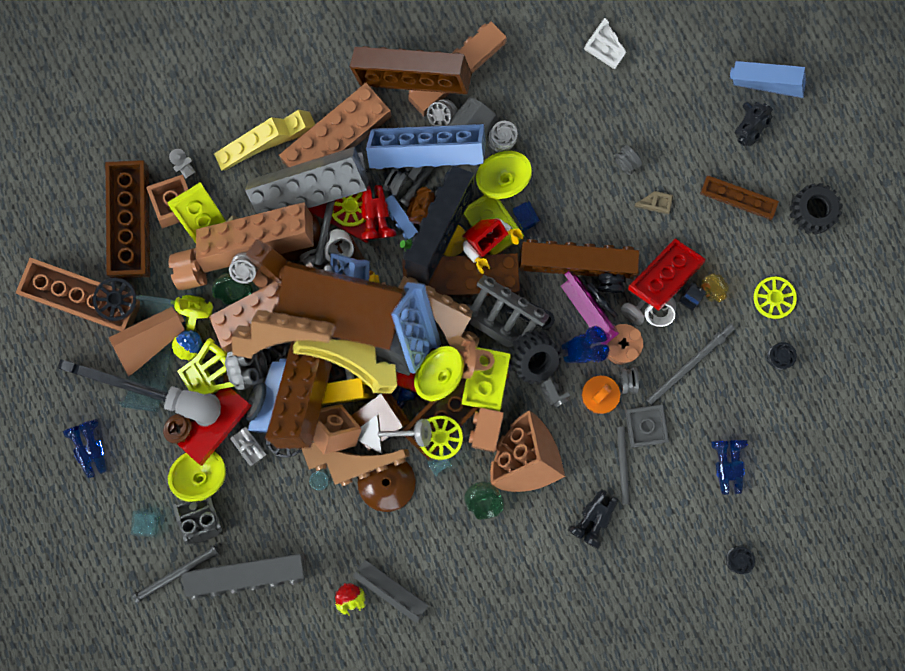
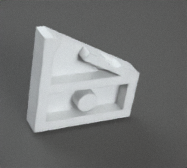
[584,18,626,69]

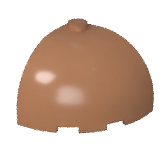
[490,411,565,492]

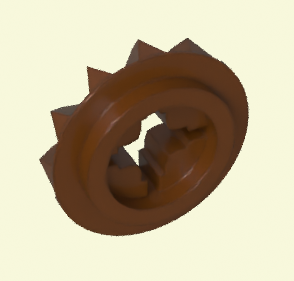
[163,414,193,444]

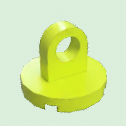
[174,295,213,331]

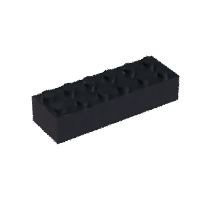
[403,166,474,285]

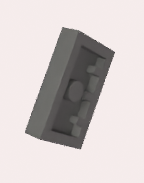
[540,379,571,408]

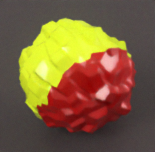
[335,583,366,616]

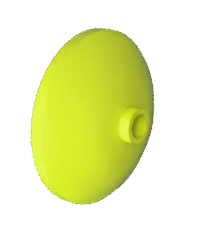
[476,151,532,199]
[414,346,464,401]
[168,452,226,502]

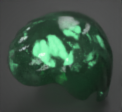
[212,272,254,305]
[464,482,504,520]

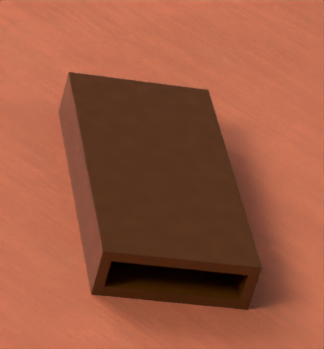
[272,262,404,350]

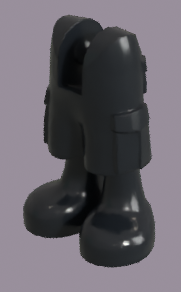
[567,489,618,549]

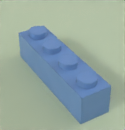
[385,195,418,240]

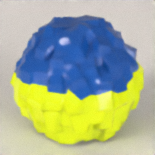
[172,330,203,361]

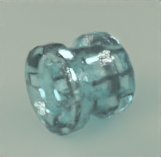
[309,471,330,491]

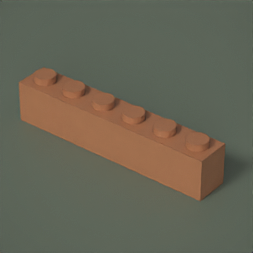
[408,21,507,116]

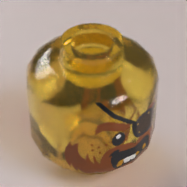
[701,273,729,303]

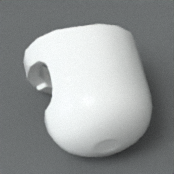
[325,229,354,264]
[645,297,676,327]

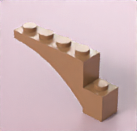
[398,276,480,352]
[232,310,335,359]
[301,443,410,486]

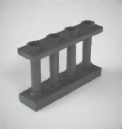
[467,275,549,348]

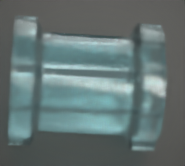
[427,452,452,476]

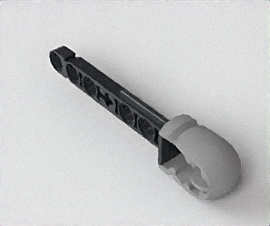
[57,359,221,426]

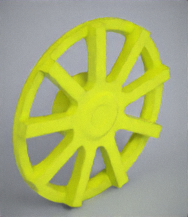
[332,192,366,227]
[753,276,797,319]
[421,416,463,460]

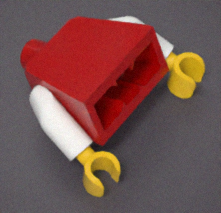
[462,218,523,274]

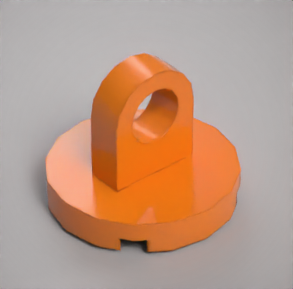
[582,375,620,414]

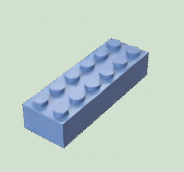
[366,124,486,169]

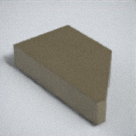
[635,191,673,214]

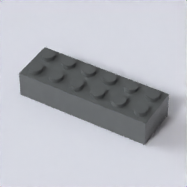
[245,147,369,214]
[182,553,308,600]

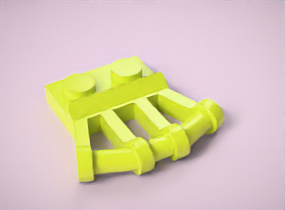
[177,338,234,395]

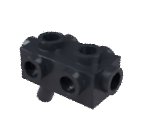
[734,102,773,147]

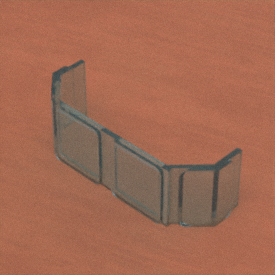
[119,295,176,412]

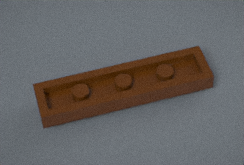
[700,175,779,220]

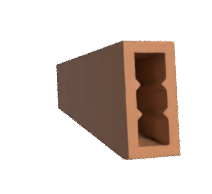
[109,307,185,376]

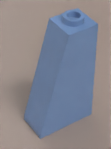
[730,61,806,98]
[248,359,287,433]

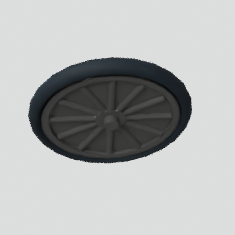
[245,382,266,421]

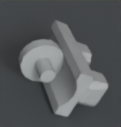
[169,149,195,178]
[230,427,267,466]

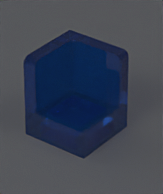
[513,201,540,232]

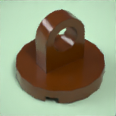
[407,187,435,224]

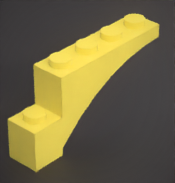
[214,110,315,171]
[293,339,397,393]

